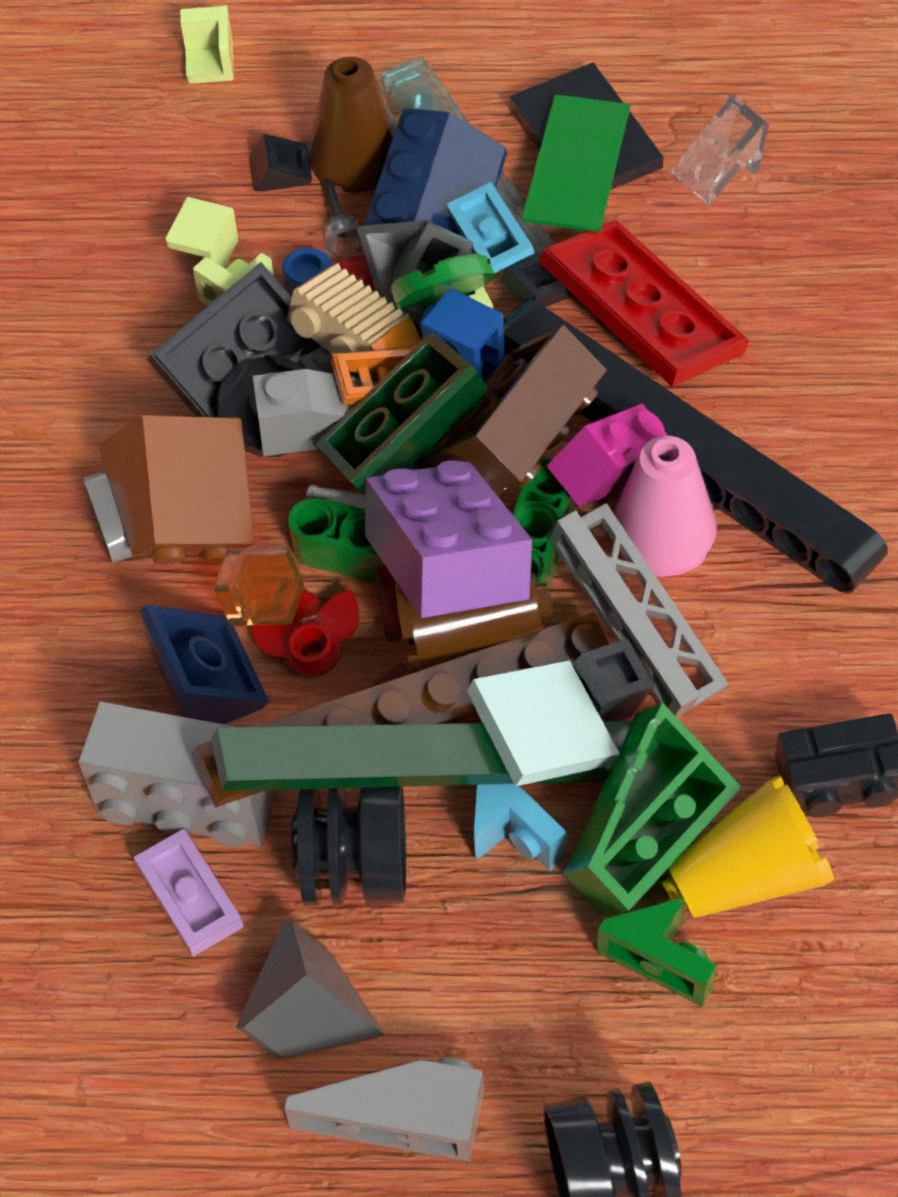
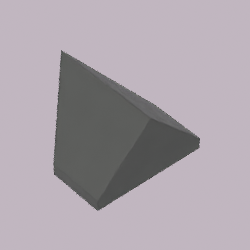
[356,220,473,329]
[235,922,385,1058]

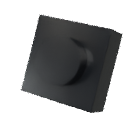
[500,253,571,307]

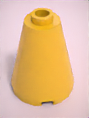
[662,775,835,918]

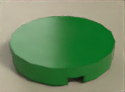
[391,254,495,308]

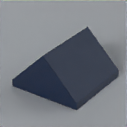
[140,604,269,725]

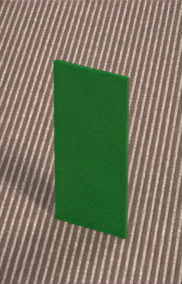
[522,94,631,232]

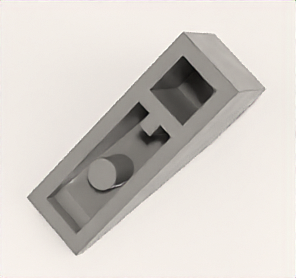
[253,369,379,456]
[284,1057,484,1162]

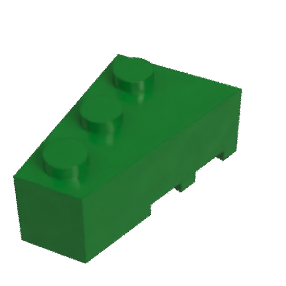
[563,702,742,917]

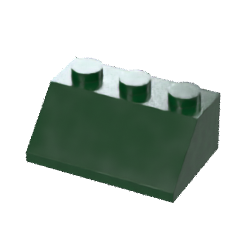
[316,332,489,496]

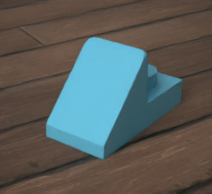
[446,182,535,273]
[474,784,567,871]

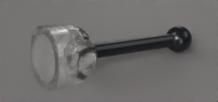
[316,172,362,258]

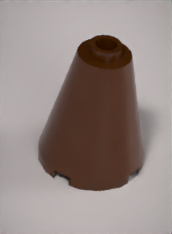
[309,57,397,193]
[395,573,553,673]

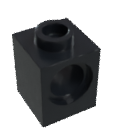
[572,639,654,722]

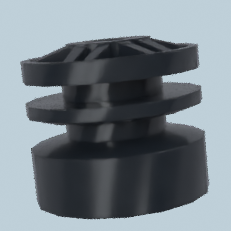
[291,787,406,906]
[543,1081,682,1197]

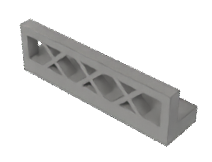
[550,503,729,718]

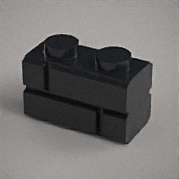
[775,713,898,818]

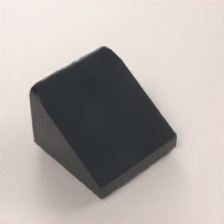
[249,133,312,191]

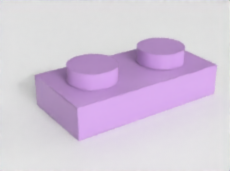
[133,829,244,957]

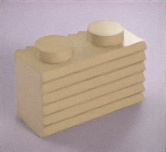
[287,263,410,373]

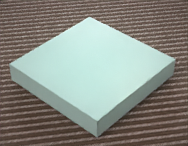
[467,660,620,787]

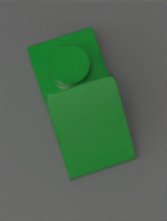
[597,899,717,1007]

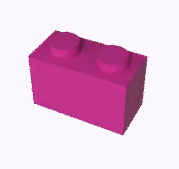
[547,404,668,508]

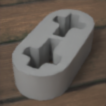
[82,470,133,563]

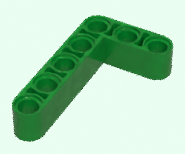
[288,458,574,589]

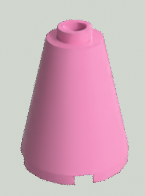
[611,436,717,577]

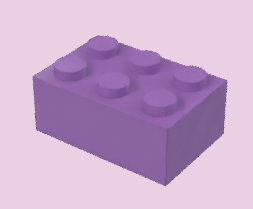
[365,461,532,618]

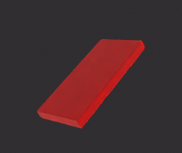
[539,220,749,387]

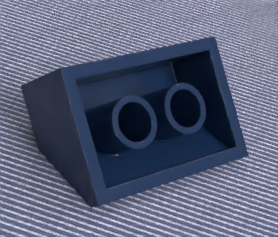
[364,108,507,255]

